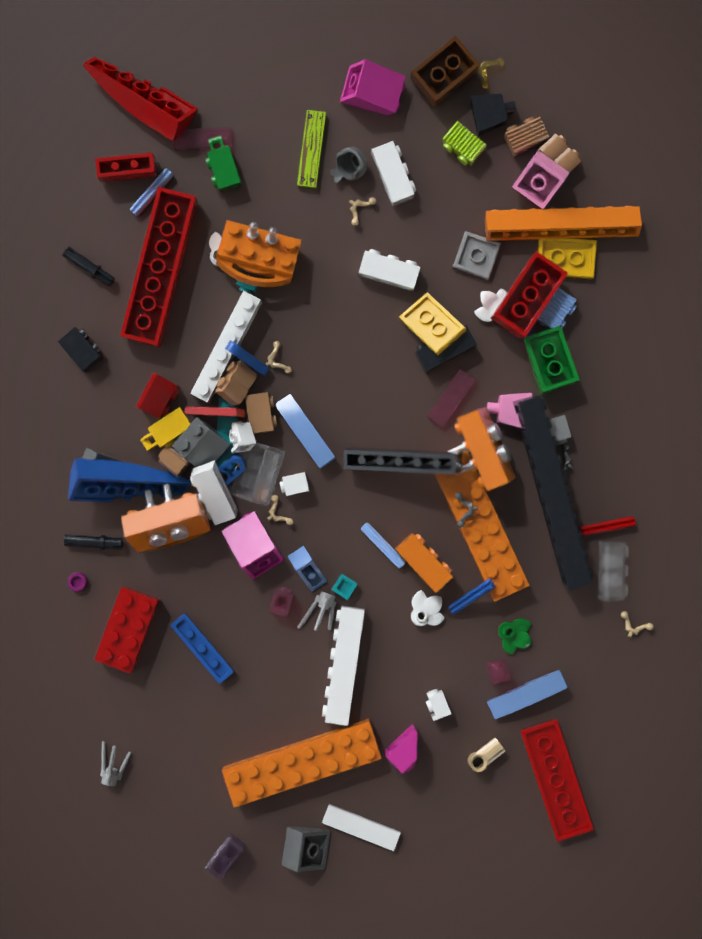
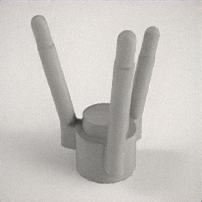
[298,591,337,631]
[100,741,132,786]

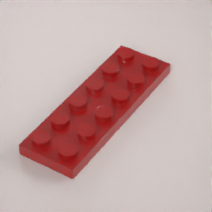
[520,719,594,842]

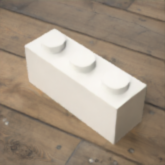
[371,141,416,206]
[358,249,420,291]
[190,461,238,525]

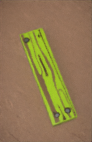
[297,110,326,189]

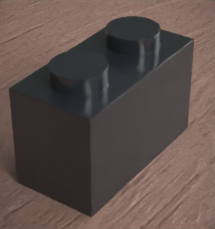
[57,327,103,373]

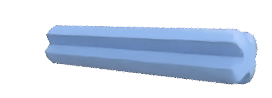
[130,168,173,216]
[361,523,406,568]

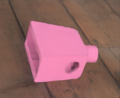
[487,393,532,429]

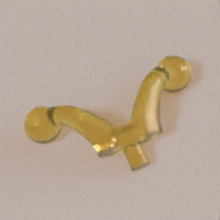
[478,58,504,88]

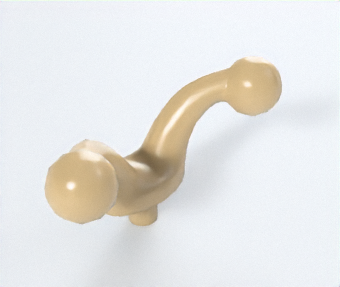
[349,197,376,226]
[266,341,292,374]
[267,495,294,526]
[621,611,654,637]

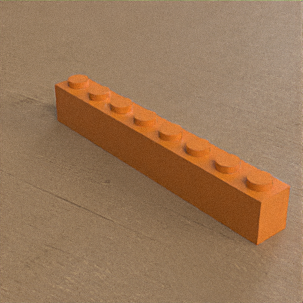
[485,206,642,241]

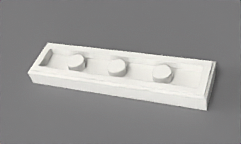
[322,804,401,851]

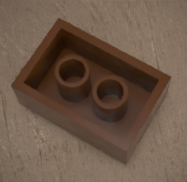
[410,35,480,108]

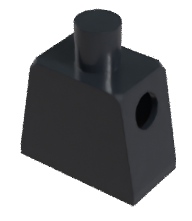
[469,94,517,136]

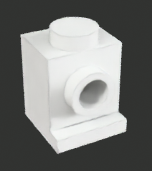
[229,421,256,453]
[426,689,451,721]

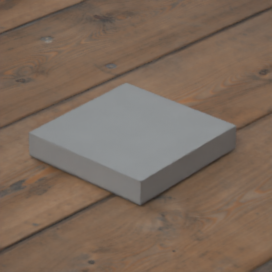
[452,231,501,280]

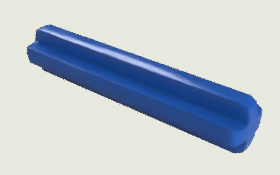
[448,579,495,614]

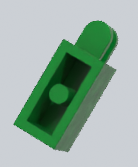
[205,135,242,192]

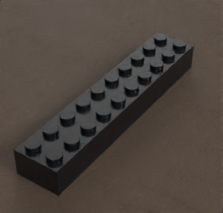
[513,395,593,590]

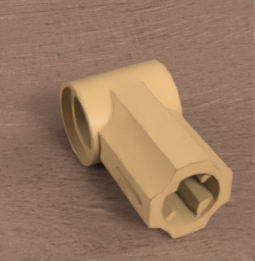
[468,738,505,772]

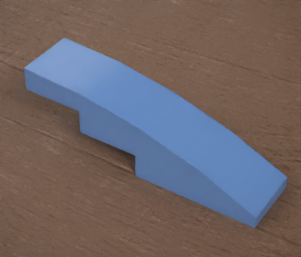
[275,394,336,469]
[487,669,568,719]

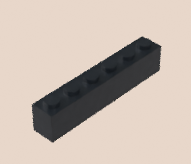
[344,447,462,474]

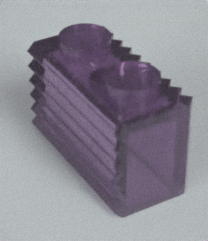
[205,833,245,880]

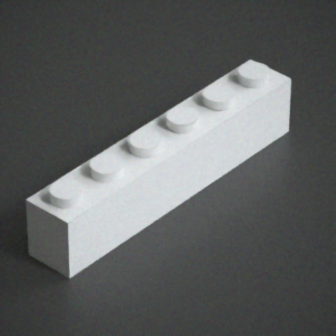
[190,291,262,404]
[322,606,364,726]

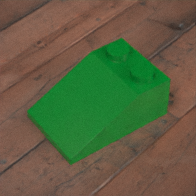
[524,326,580,395]

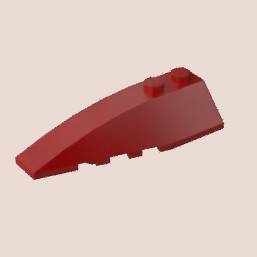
[83,57,198,141]

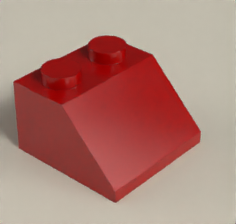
[136,373,180,419]

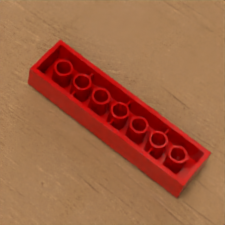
[120,187,198,348]

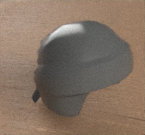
[330,147,367,183]

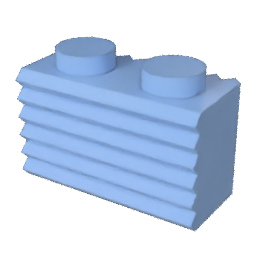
[536,288,577,330]

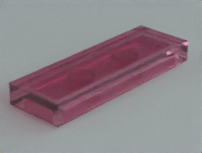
[174,128,232,150]
[427,370,476,427]

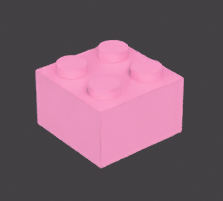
[512,150,569,209]

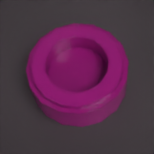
[68,572,88,591]

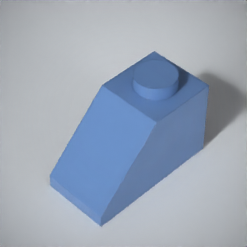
[288,546,328,592]

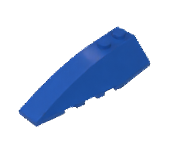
[68,458,191,502]

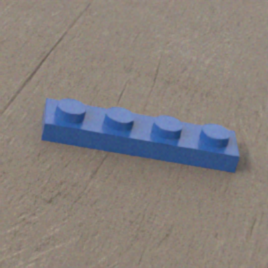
[170,612,234,684]

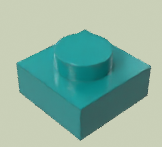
[236,280,258,294]
[331,573,358,600]

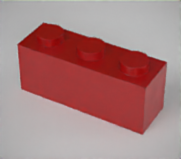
[95,152,158,183]

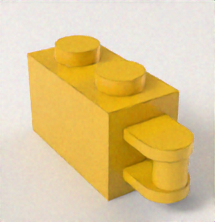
[140,407,191,451]

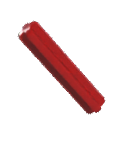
[579,516,636,537]

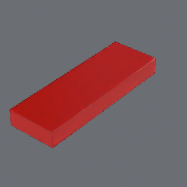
[184,406,245,417]

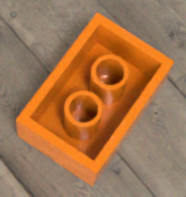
[395,533,453,593]

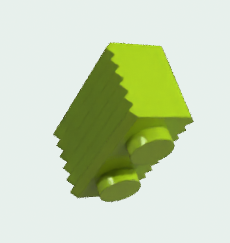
[442,121,487,166]

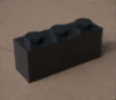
[415,325,477,373]

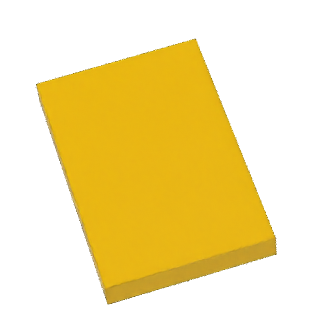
[538,238,597,279]
[399,292,466,355]

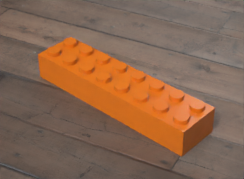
[434,448,530,602]
[222,719,382,807]

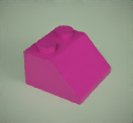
[385,724,417,773]

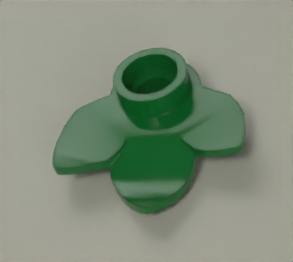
[498,618,532,655]

